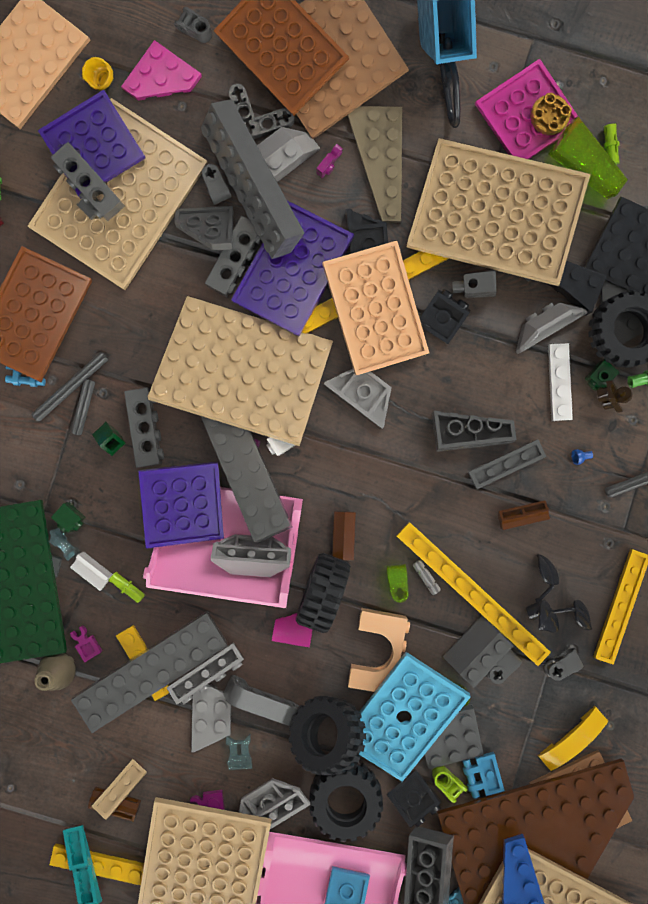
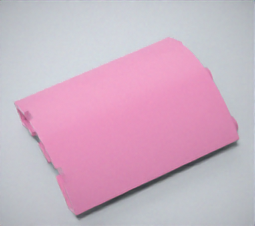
[143,487,303,608]
[256,832,407,904]

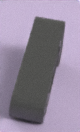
[223,675,300,726]

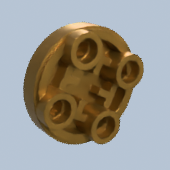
[530,93,572,135]

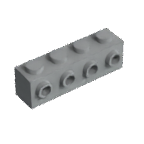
[167,642,244,705]

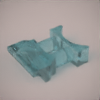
[49,528,81,561]
[226,734,253,770]

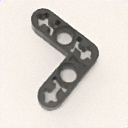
[229,84,295,139]

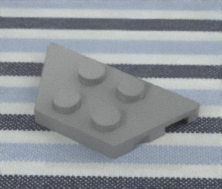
[324,369,392,429]
[191,684,231,752]

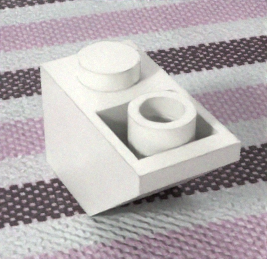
[266,437,295,456]

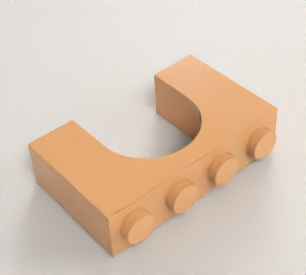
[348,608,410,692]

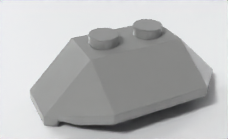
[257,127,320,182]
[516,303,588,354]
[211,534,291,577]
[239,778,310,829]

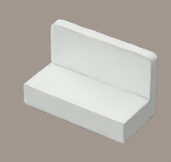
[70,552,113,591]

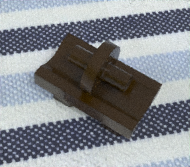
[597,380,633,413]

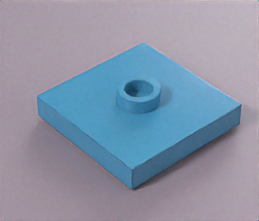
[324,866,370,904]

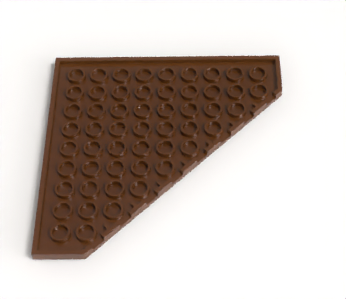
[437,758,634,904]

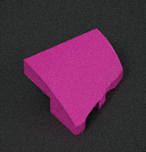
[272,613,312,648]

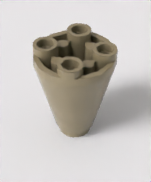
[35,653,76,691]

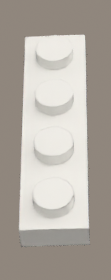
[548,343,573,421]

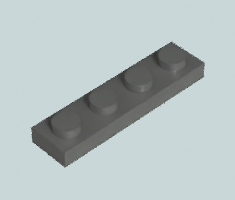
[468,439,546,489]

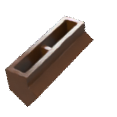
[498,500,550,530]
[333,511,356,560]
[88,787,141,822]

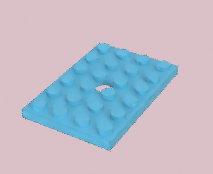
[359,652,471,782]

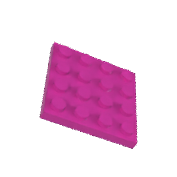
[475,59,582,159]

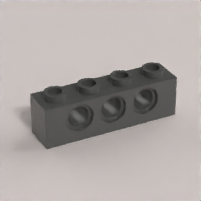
[51,142,125,221]
[205,215,262,297]
[124,388,164,468]

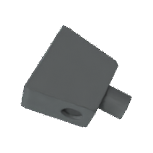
[453,271,497,298]

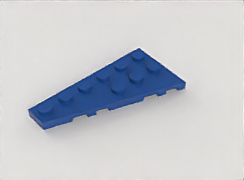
[502,834,545,904]

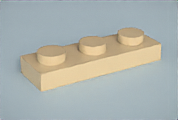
[91,759,147,820]

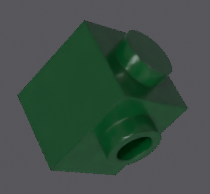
[585,360,620,391]
[92,422,126,456]
[51,502,86,533]

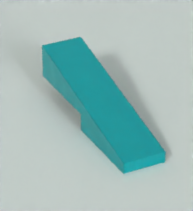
[63,825,102,904]

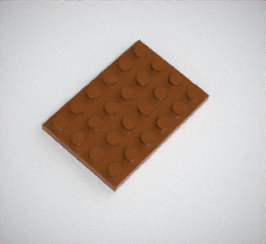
[214,0,349,116]
[0,246,93,382]

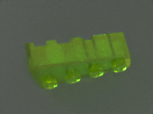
[548,116,628,199]

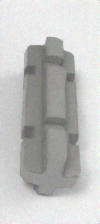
[413,560,441,595]

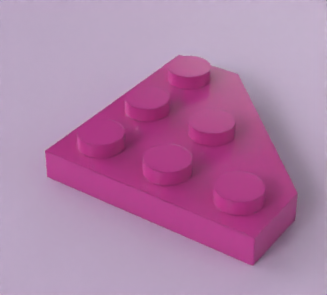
[121,40,202,101]

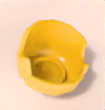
[82,57,114,91]

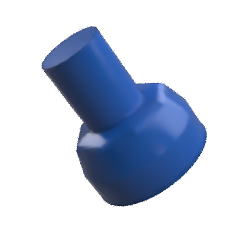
[571,449,593,465]

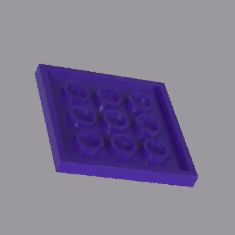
[38,90,146,199]
[138,462,224,548]

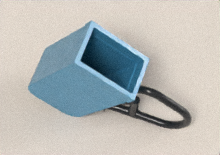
[417,0,477,128]

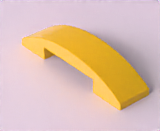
[538,706,608,771]

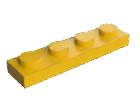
[116,625,169,701]

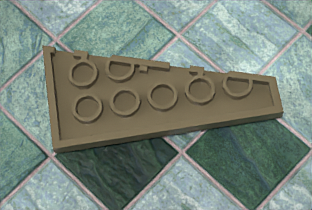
[348,106,402,223]

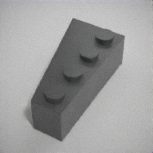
[432,411,517,452]

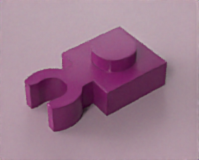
[316,144,343,179]
[70,625,103,662]
[190,790,225,810]

